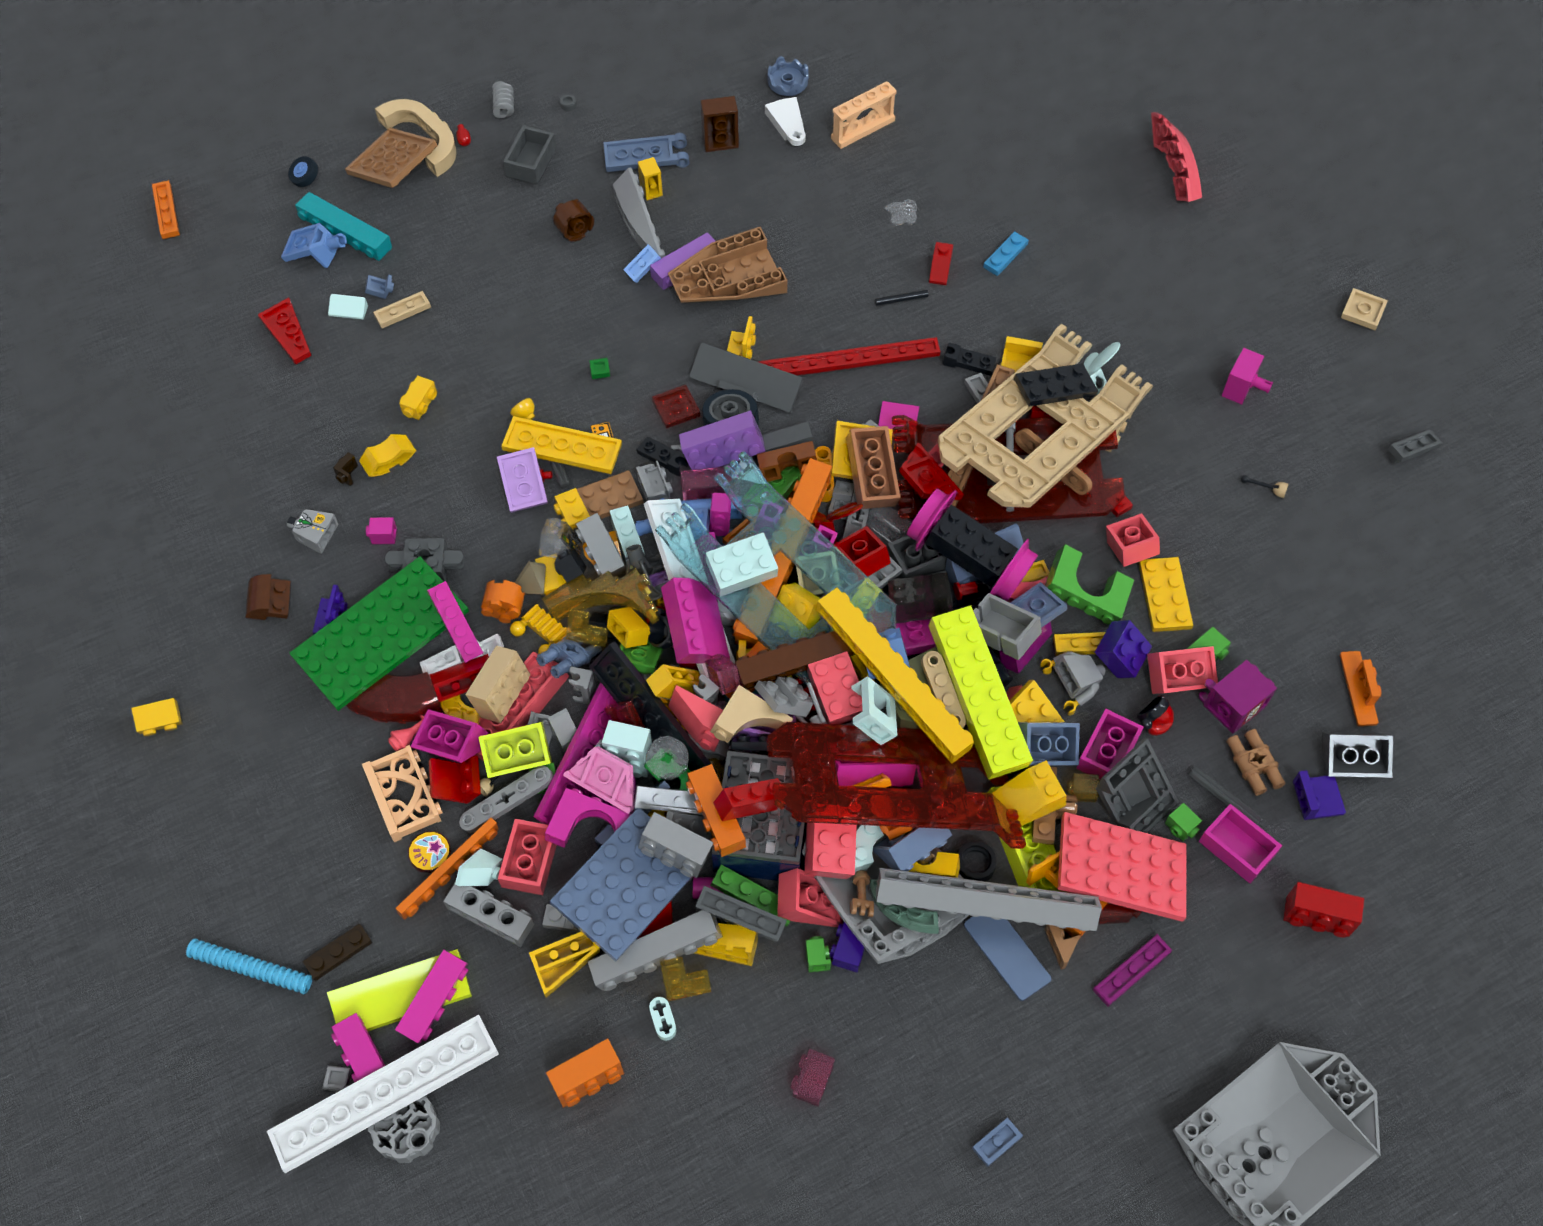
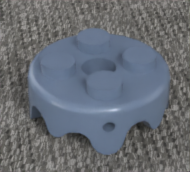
[767,56,809,96]

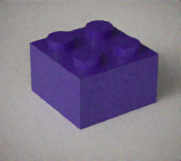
[1095,620,1152,678]

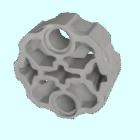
[368,1096,440,1163]

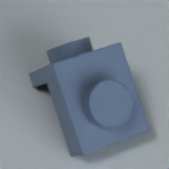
[365,274,394,299]

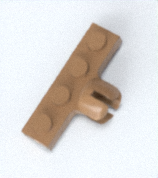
[1032,767,1078,845]

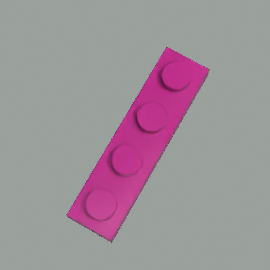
[427,581,483,663]

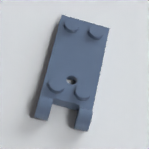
[603,133,689,172]

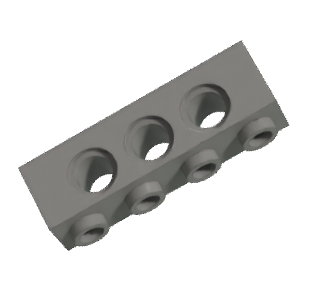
[443,884,534,947]

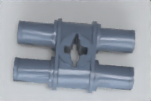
[536,630,602,678]

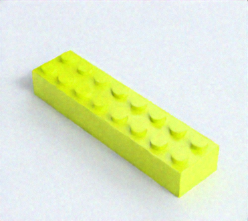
[928,606,1033,780]

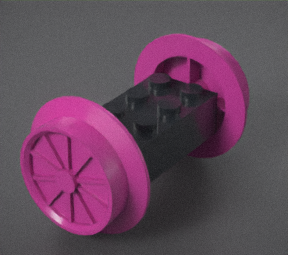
[906,488,1038,601]

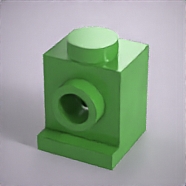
[805,936,831,972]

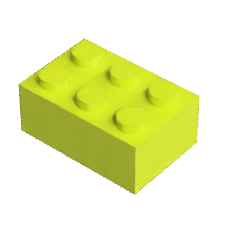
[478,722,552,778]

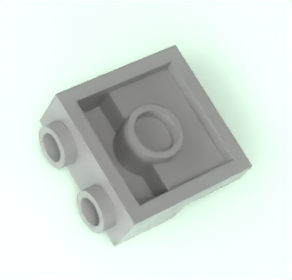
[754,677,814,717]

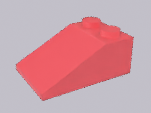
[1147,646,1218,694]
[668,685,723,752]
[777,868,843,928]

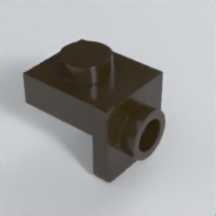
[333,452,358,486]

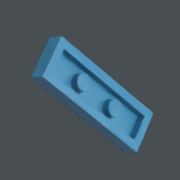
[983,231,1029,276]

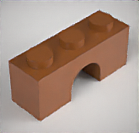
[757,441,817,482]

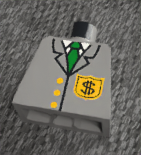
[287,509,339,554]

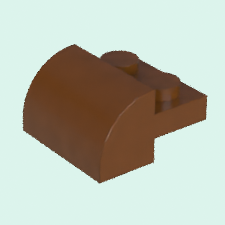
[245,574,291,620]

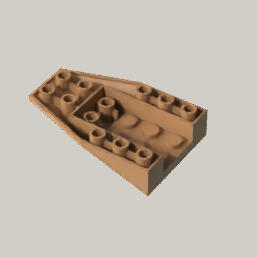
[668,226,788,303]

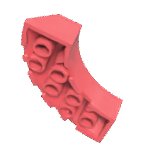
[1151,112,1202,202]

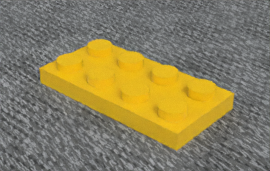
[1138,557,1193,632]

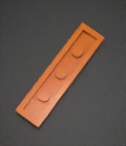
[152,180,180,239]

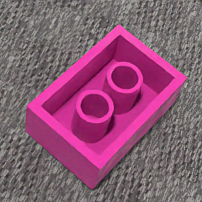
[1076,709,1144,780]

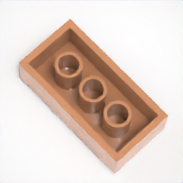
[846,426,901,509]

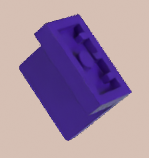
[312,585,348,635]
[1293,770,1346,820]

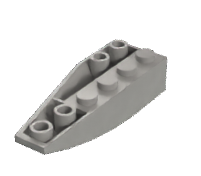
[613,167,665,259]

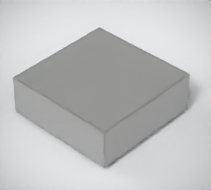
[323,1066,352,1092]

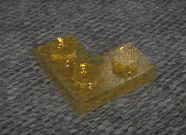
[566,608,608,647]
[660,957,711,1001]

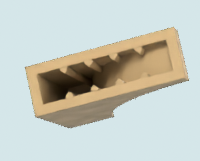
[710,685,793,743]

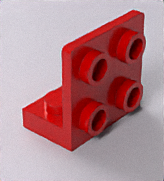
[429,755,481,804]

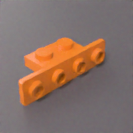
[1340,651,1381,726]

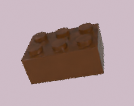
[701,96,739,152]

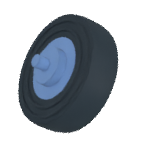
[288,156,318,187]

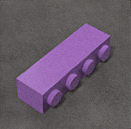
[650,232,715,290]

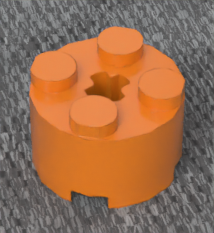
[481,580,525,623]

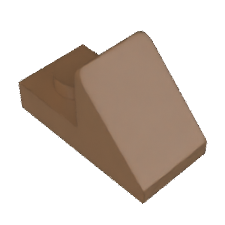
[1045,925,1080,970]

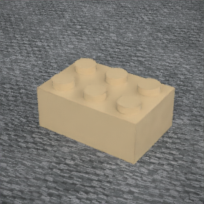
[465,646,531,723]

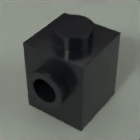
[554,547,587,583]

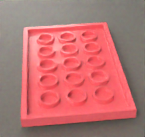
[1057,812,1186,922]

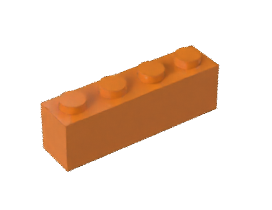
[686,764,746,857]

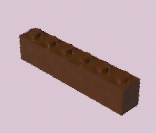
[734,631,855,689]

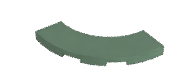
[869,879,939,934]

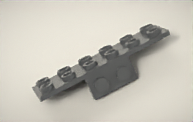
[690,343,803,413]

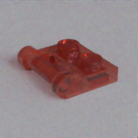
[604,701,645,728]

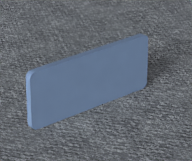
[964,916,1051,1001]

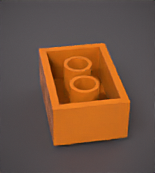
[546,1039,624,1108]

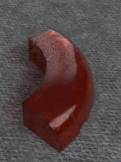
[346,672,444,724]

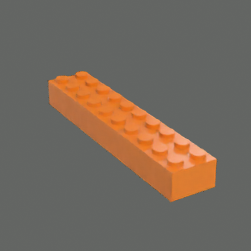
[733,458,832,649]

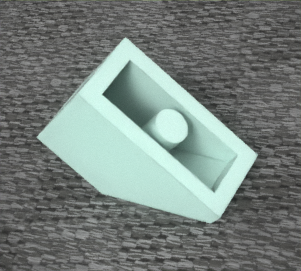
[455,848,503,886]

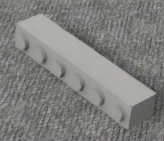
[588,910,723,991]

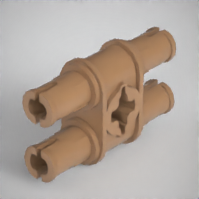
[1226,729,1286,796]

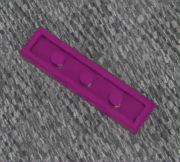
[1093,934,1173,1007]

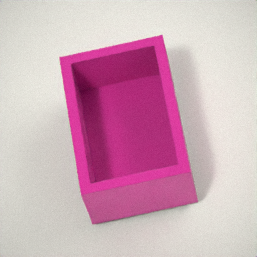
[1199,804,1283,884]

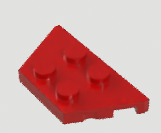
[899,443,964,500]

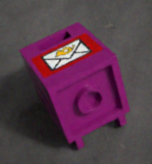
[1198,660,1277,734]

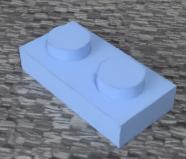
[623,244,661,283]

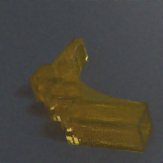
[542,569,659,624]

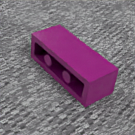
[999,621,1052,674]

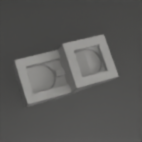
[828,480,854,520]

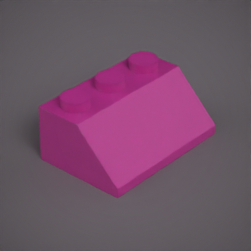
[410,709,489,763]

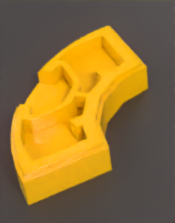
[440,695,480,725]

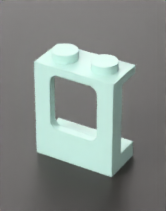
[851,676,897,745]

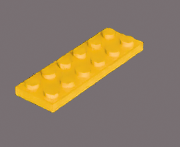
[501,416,622,474]

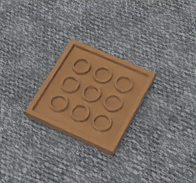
[345,128,438,188]

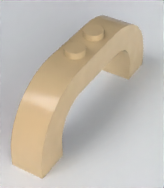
[375,99,457,177]

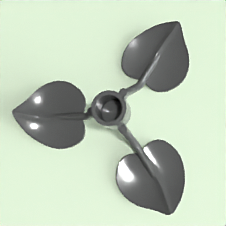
[591,544,666,601]

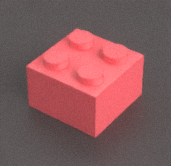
[1106,513,1160,567]

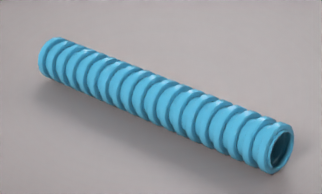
[186,938,312,994]

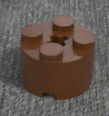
[553,199,594,242]

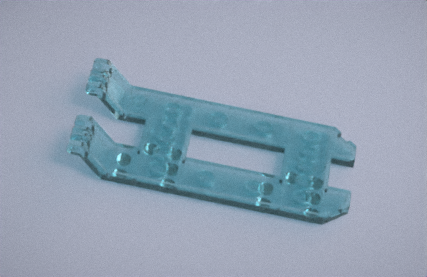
[655,451,896,688]

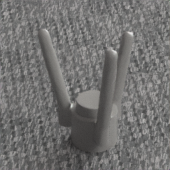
[795,682,830,736]

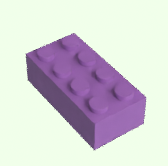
[679,410,766,475]

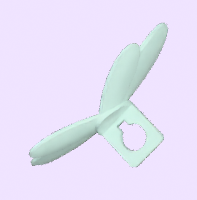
[1084,342,1121,395]

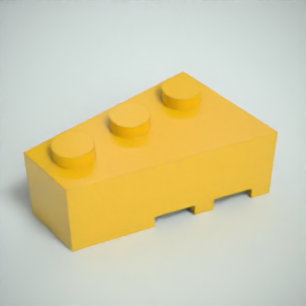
[695,923,758,966]
[529,932,600,998]

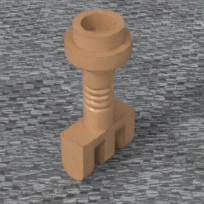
[850,871,874,917]

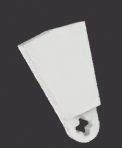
[765,97,806,146]

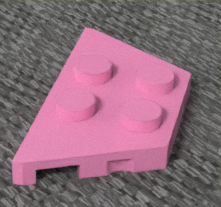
[563,746,634,814]

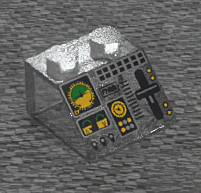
[539,518,583,558]

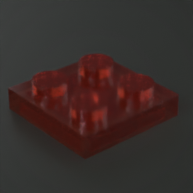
[652,385,701,429]

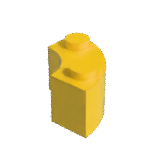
[359,434,416,477]

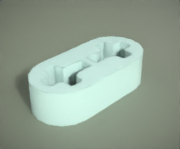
[649,997,676,1041]

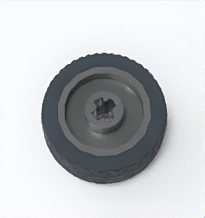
[702,389,759,426]

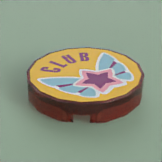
[408,831,451,873]

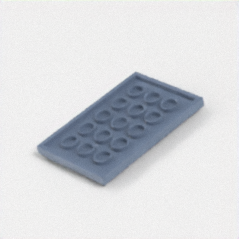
[550,808,693,962]

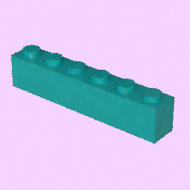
[295,192,392,261]

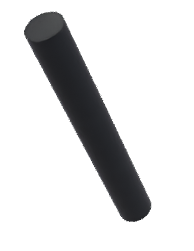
[875,290,928,306]

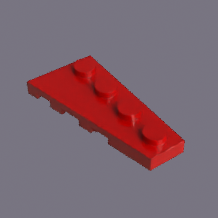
[258,297,311,364]

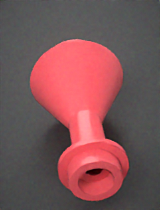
[388,714,426,751]

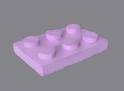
[497,447,548,513]

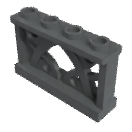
[695,886,787,942]

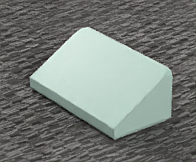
[328,294,368,320]

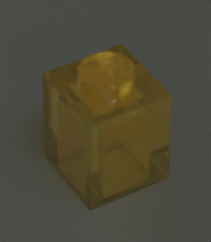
[1067,773,1099,802]

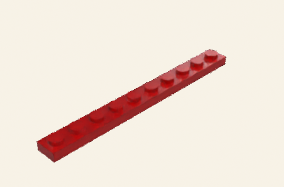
[758,337,941,376]

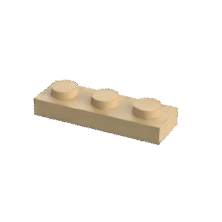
[373,291,431,328]

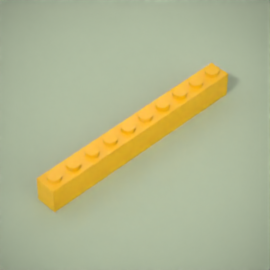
[816,588,974,764]

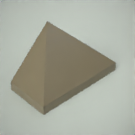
[514,561,546,595]

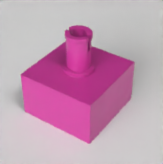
[1221,347,1273,405]

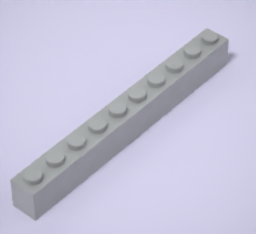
[876,868,1102,931]

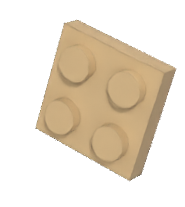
[1341,288,1388,330]

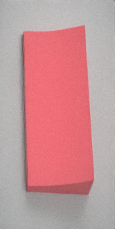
[475,652,569,761]

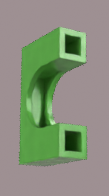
[1045,544,1134,625]

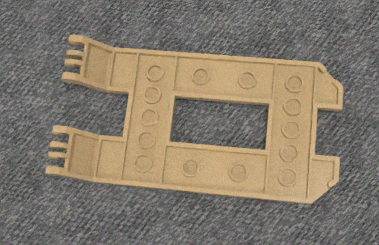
[937,324,1153,508]

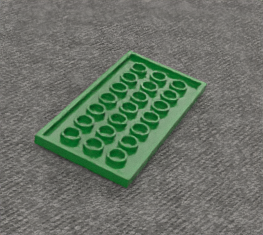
[289,556,469,711]

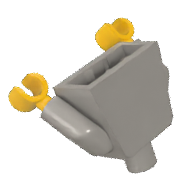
[1041,651,1105,716]

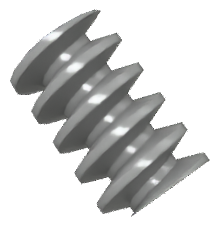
[492,81,514,118]

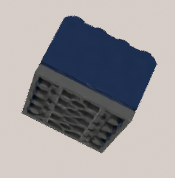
[712,751,813,881]

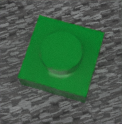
[589,358,610,379]

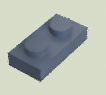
[972,1117,1023,1167]

